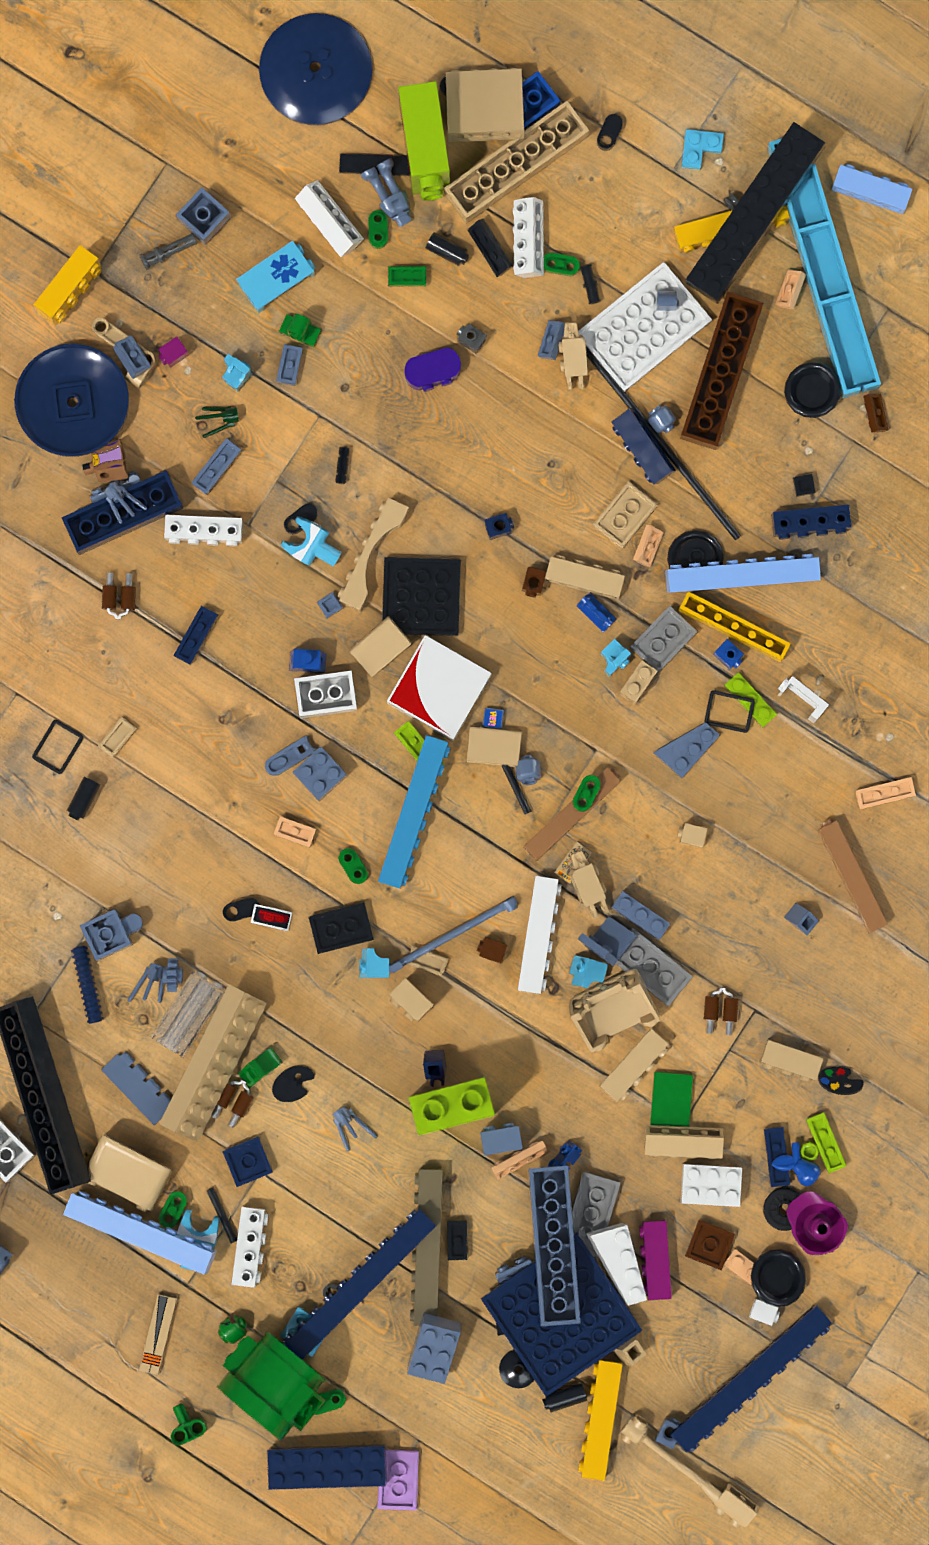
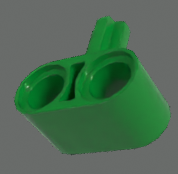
[171,1404,207,1445]

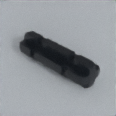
[335,447,349,484]

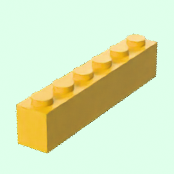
[673,206,790,253]
[678,591,791,663]
[578,1359,622,1481]

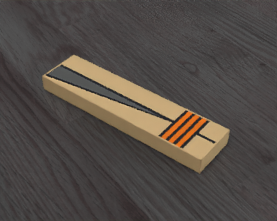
[139,1294,177,1375]

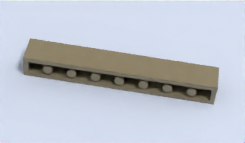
[410,1169,442,1326]

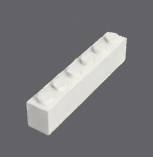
[518,876,562,994]

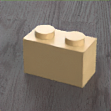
[619,661,657,705]

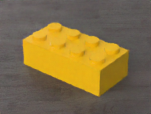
[33,245,102,326]

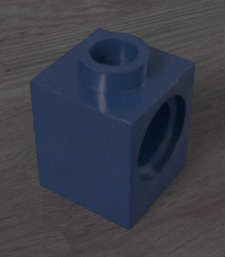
[484,513,514,540]

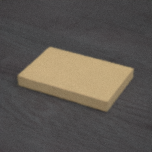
[592,481,658,549]

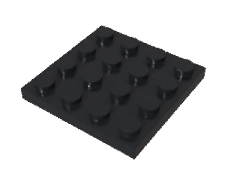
[382,557,461,636]

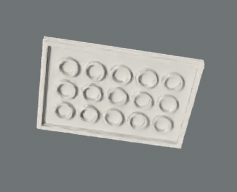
[578,262,712,392]

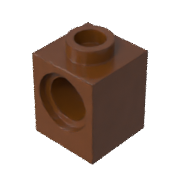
[522,567,546,598]
[477,937,507,964]

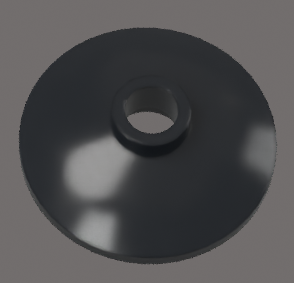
[499,1350,534,1389]

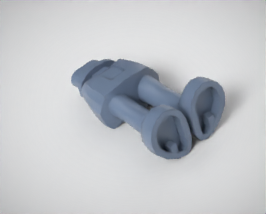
[360,158,412,227]

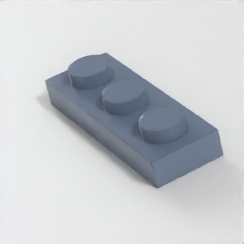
[191,438,242,496]

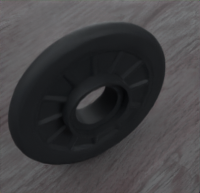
[763,1188,800,1231]

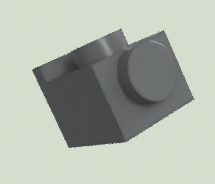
[457,323,487,354]

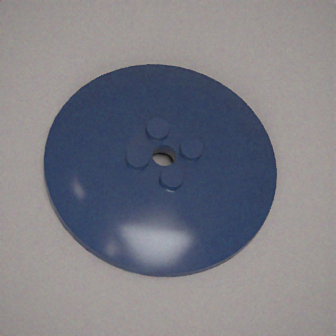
[259,13,372,125]
[14,344,129,457]

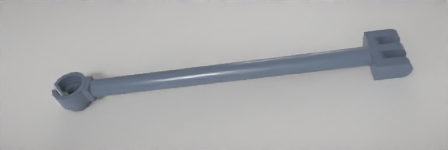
[389,896,518,973]

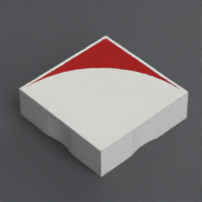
[387,635,492,741]

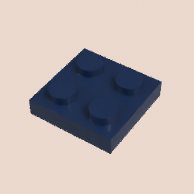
[222,1137,273,1187]

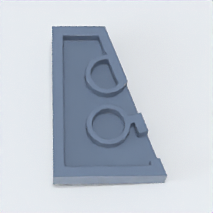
[653,723,720,778]

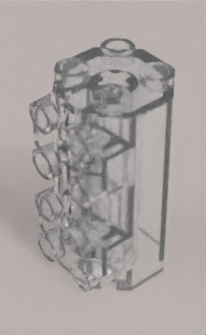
[150,970,225,1058]

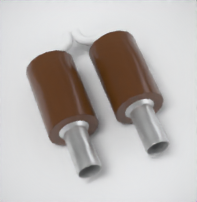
[102,573,136,619]
[703,988,739,1035]
[211,1080,254,1128]

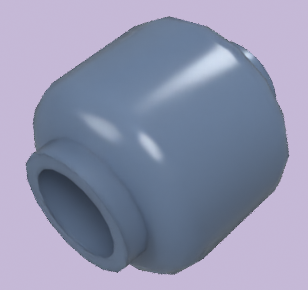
[648,405,676,433]
[515,755,541,785]

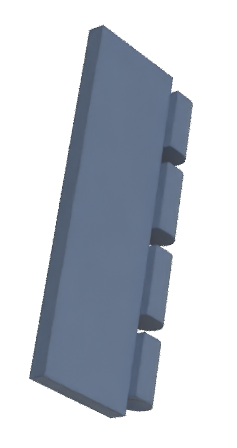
[101,1051,171,1125]

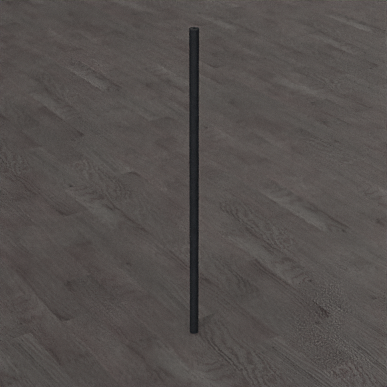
[586,347,741,541]

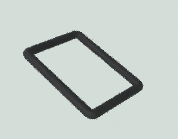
[704,690,755,733]
[32,720,83,774]

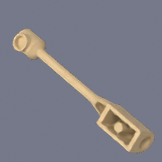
[620,1415,759,1528]

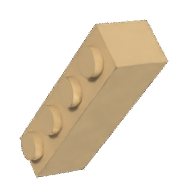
[545,555,625,600]
[599,1029,669,1102]
[644,1125,724,1159]

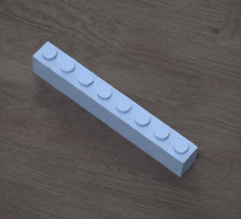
[665,554,821,593]
[63,1190,217,1275]

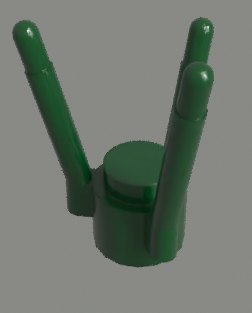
[195,406,239,438]

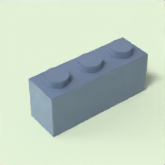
[611,891,670,941]

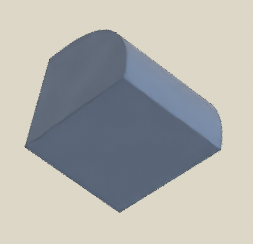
[657,291,677,311]
[784,903,819,935]

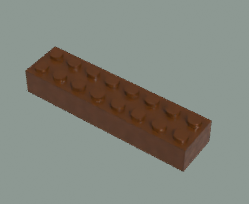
[680,292,763,450]

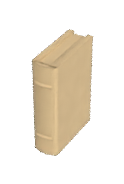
[349,616,411,677]
[467,726,522,767]

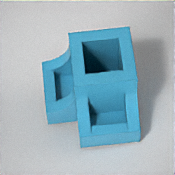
[222,354,252,392]
[600,639,631,677]
[359,948,389,978]
[569,955,608,988]

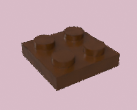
[685,1220,735,1270]

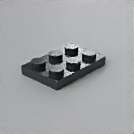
[308,903,374,954]

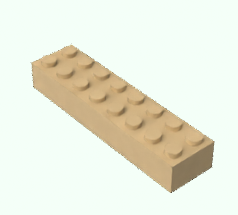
[444,101,589,224]
[159,985,267,1142]

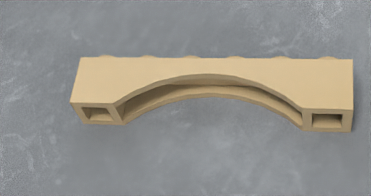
[338,498,409,612]

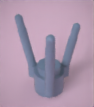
[104,483,147,524]
[128,963,164,1003]
[332,1106,377,1151]

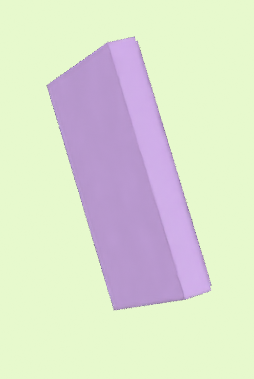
[378,1449,419,1510]

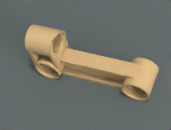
[92,318,157,388]

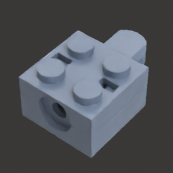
[80,909,143,961]

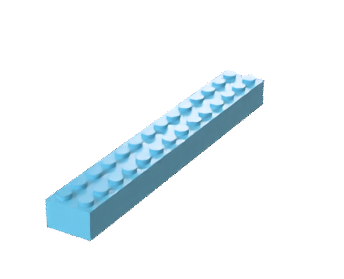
[767,139,881,399]

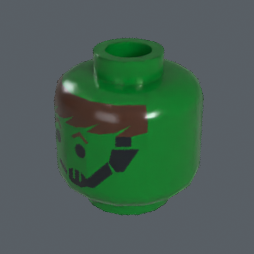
[218,1315,248,1344]

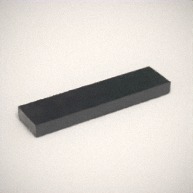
[339,154,410,176]

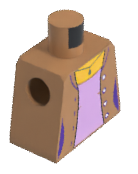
[82,440,129,482]

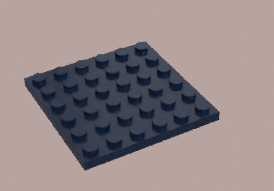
[480,1233,642,1396]

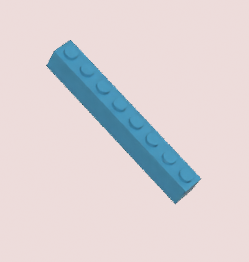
[378,735,451,889]

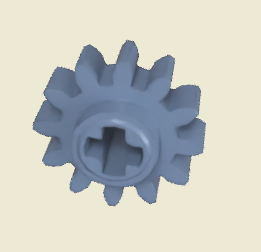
[163,958,183,992]

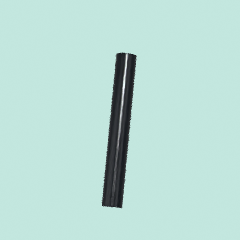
[502,765,531,815]
[207,1188,237,1243]

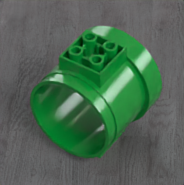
[217,1331,326,1441]

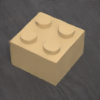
[390,978,434,1022]

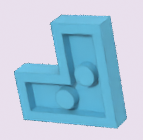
[681,129,723,170]

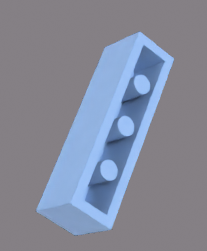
[832,164,912,214]

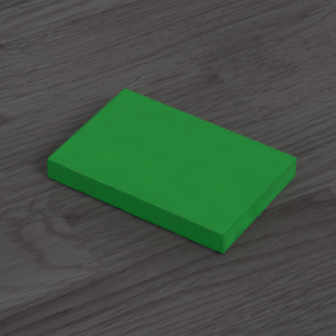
[650,1072,693,1127]

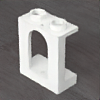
[778,676,829,724]

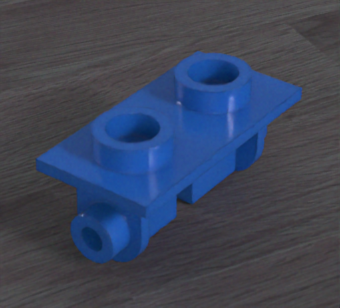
[576,593,617,633]
[548,1140,582,1171]

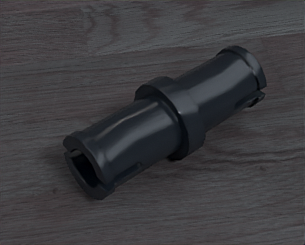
[580,264,601,305]

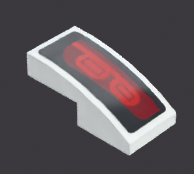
[251,904,292,931]

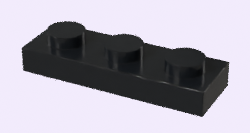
[467,218,513,277]

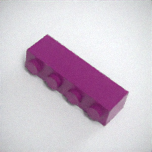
[639,1220,672,1300]

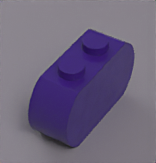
[405,348,461,392]

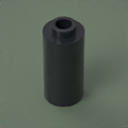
[425,232,469,266]
[66,777,101,821]
[542,1382,588,1413]

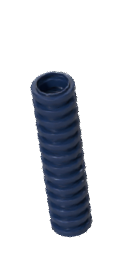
[71,946,104,1024]

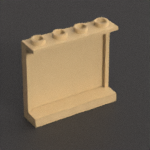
[446,68,524,142]

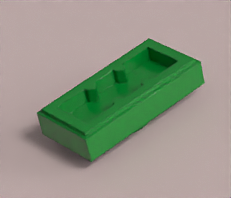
[388,266,426,287]

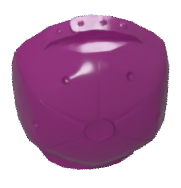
[786,1191,848,1255]

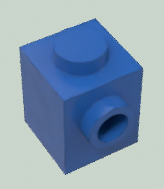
[713,639,744,670]

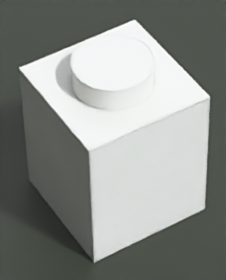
[748,1298,780,1326]

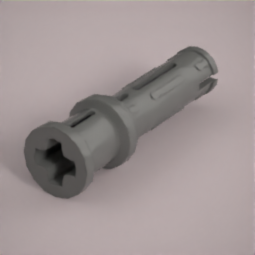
[139,233,197,270]

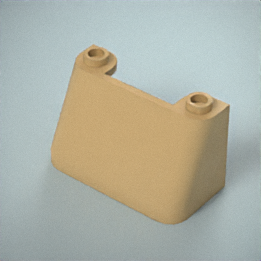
[569,969,660,1053]
[87,1134,174,1213]

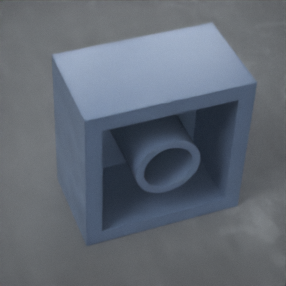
[176,187,231,245]
[293,746,347,802]
[480,1122,523,1156]

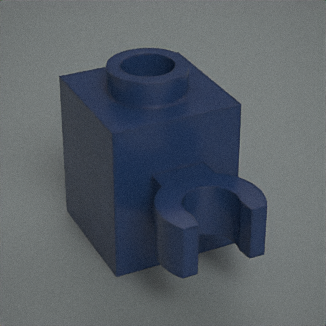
[423,1049,447,1087]

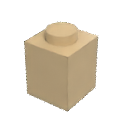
[677,823,707,848]
[614,1338,647,1366]

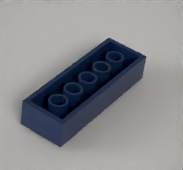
[61,471,183,555]
[267,1444,387,1490]

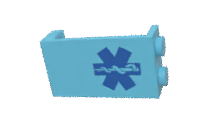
[236,241,315,313]

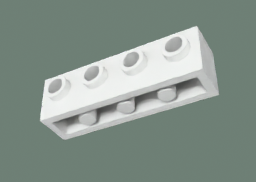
[295,180,364,257]
[513,197,544,278]
[164,515,243,546]
[232,1207,269,1288]

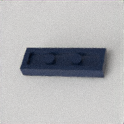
[173,606,218,666]
[764,1127,790,1187]

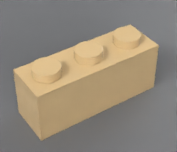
[760,1040,824,1083]

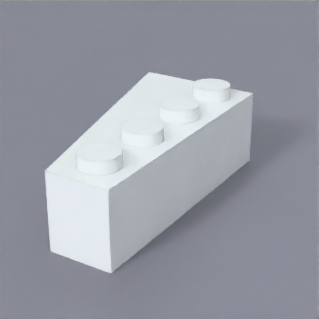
[586,1223,647,1306]

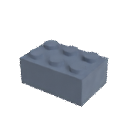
[407,1313,461,1384]

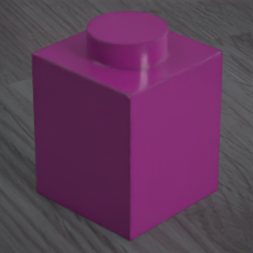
[158,336,189,368]

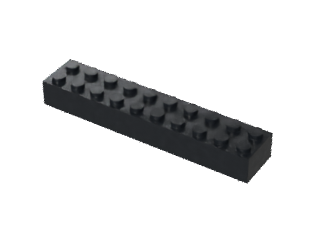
[686,122,825,304]
[0,996,91,1195]

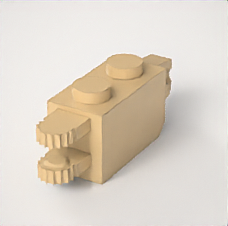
[559,322,588,390]
[569,851,609,919]

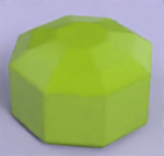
[800,1142,819,1161]

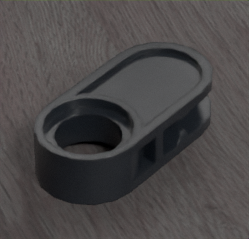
[597,114,623,151]
[284,504,318,535]
[223,898,260,922]

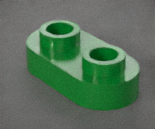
[368,210,388,249]
[544,253,580,276]
[573,775,601,812]
[338,848,368,884]
[159,1191,187,1228]
[315,1389,346,1415]

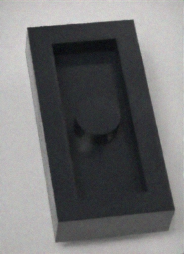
[447,1221,467,1260]

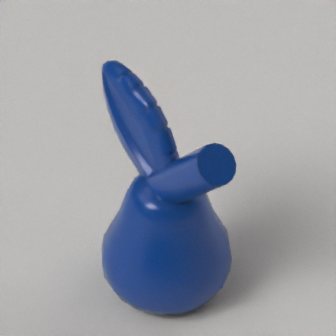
[772,1143,821,1187]

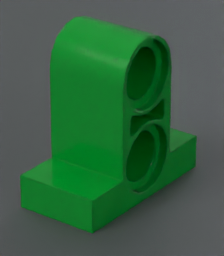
[279,313,321,348]
[238,1047,283,1089]

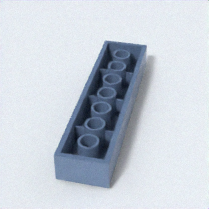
[528,1166,580,1326]

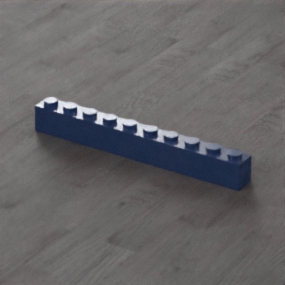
[281,1209,436,1360]
[669,1305,832,1453]

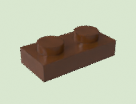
[863,394,889,433]

